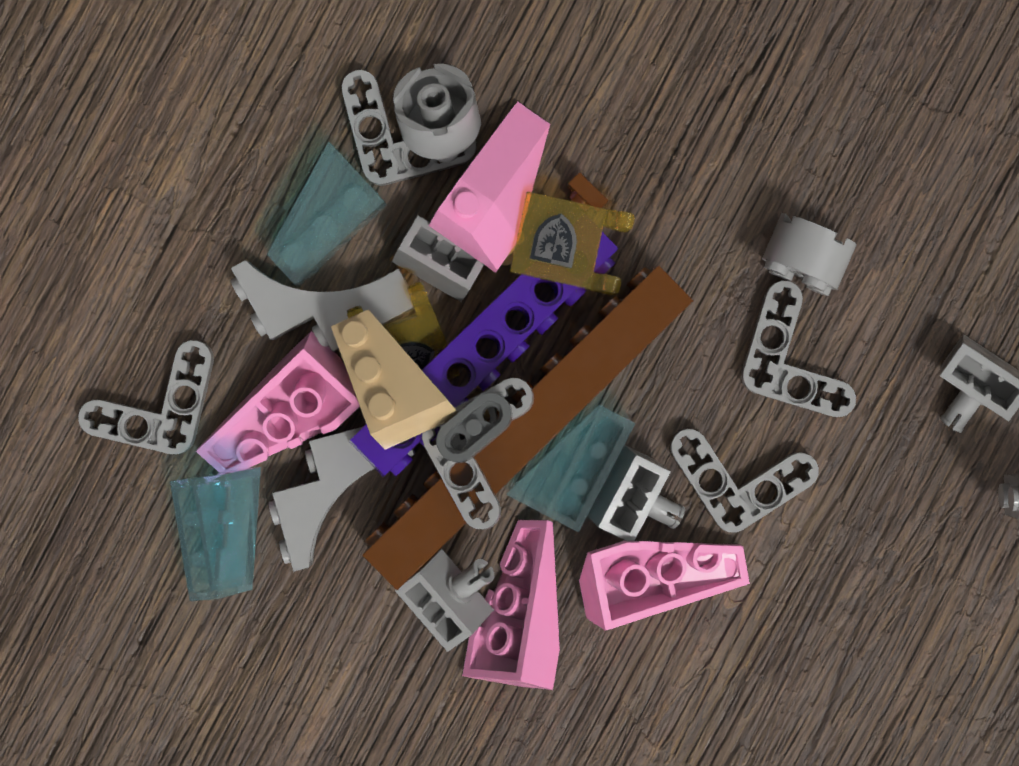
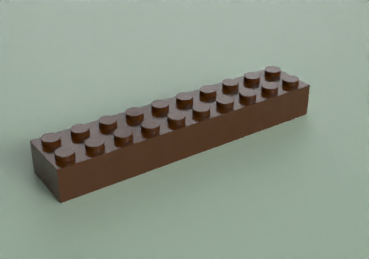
[362,265,693,590]

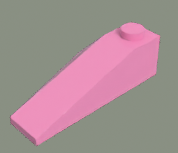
[429,101,550,273]
[196,331,360,478]
[462,520,560,690]
[579,541,750,631]

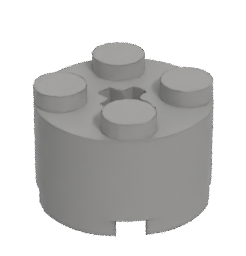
[393,64,481,163]
[762,213,857,296]

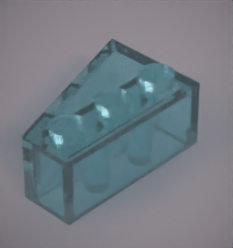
[267,142,387,286]
[506,404,636,532]
[170,467,261,601]

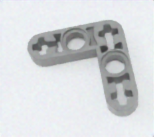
[342,70,477,186]
[741,281,856,417]
[78,340,214,454]
[422,378,534,529]
[670,429,819,532]

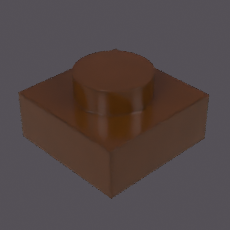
[567,172,609,215]

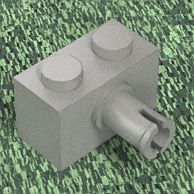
[392,216,484,302]
[940,334,1019,433]
[586,444,685,541]
[395,549,494,652]

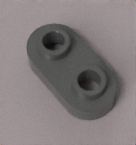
[436,393,513,463]

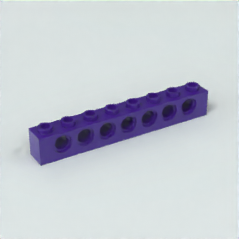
[349,214,619,477]

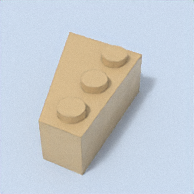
[331,309,458,449]

